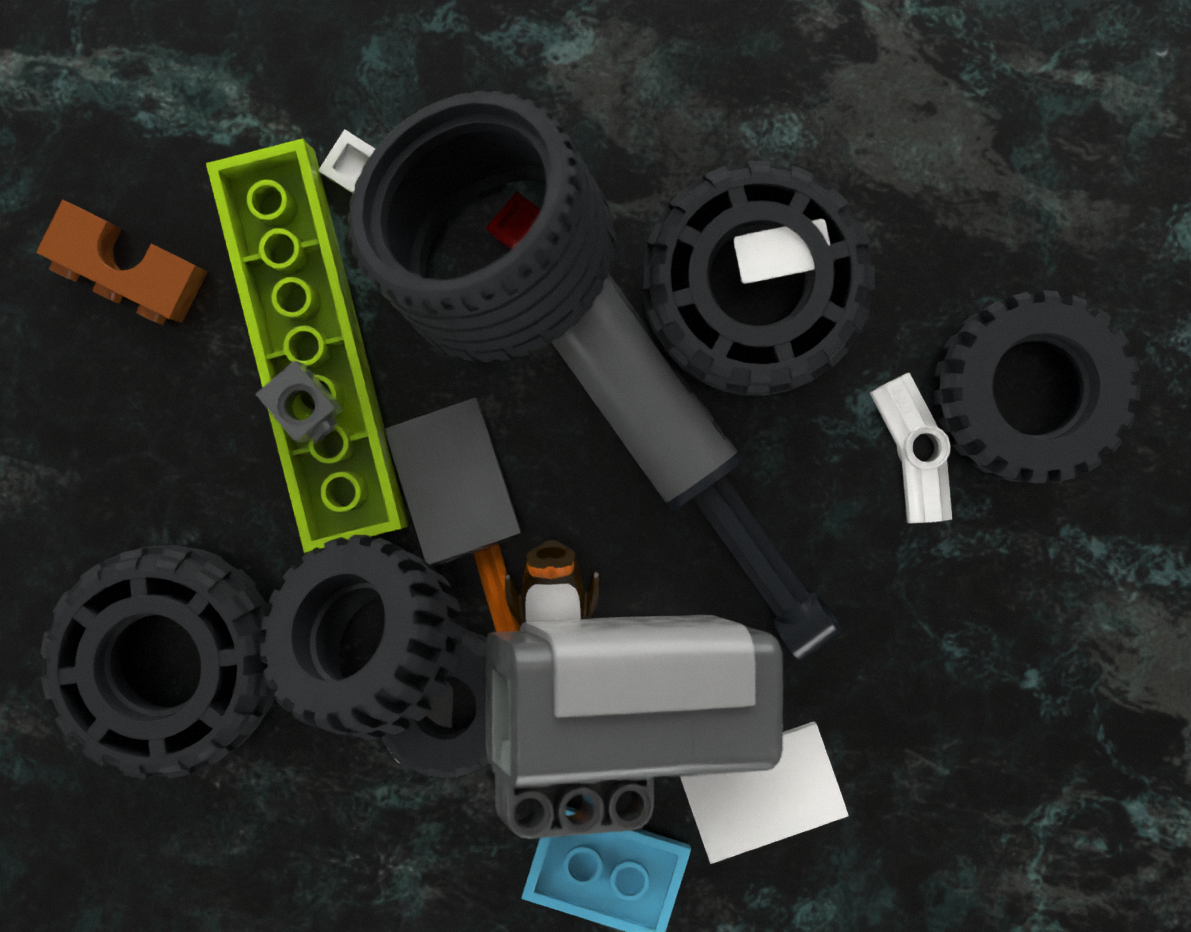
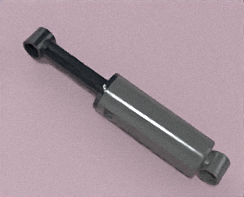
[552,274,843,661]

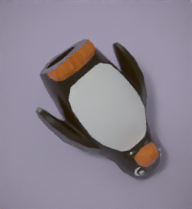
[504,540,600,626]

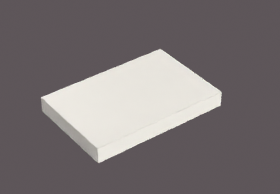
[680,721,849,864]

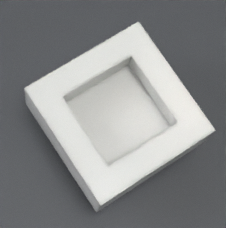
[318,129,375,194]

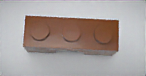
[36,199,208,325]

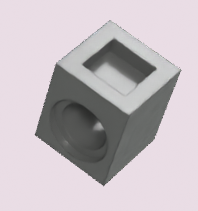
[255,361,344,443]

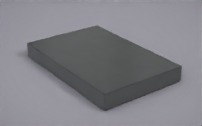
[384,397,523,567]

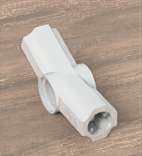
[869,373,952,523]

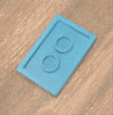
[522,806,691,932]

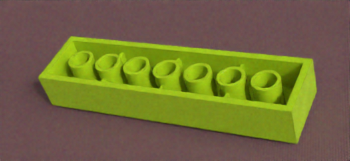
[206,139,409,553]

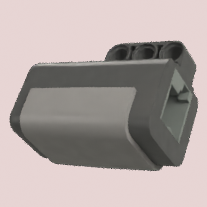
[485,615,783,839]

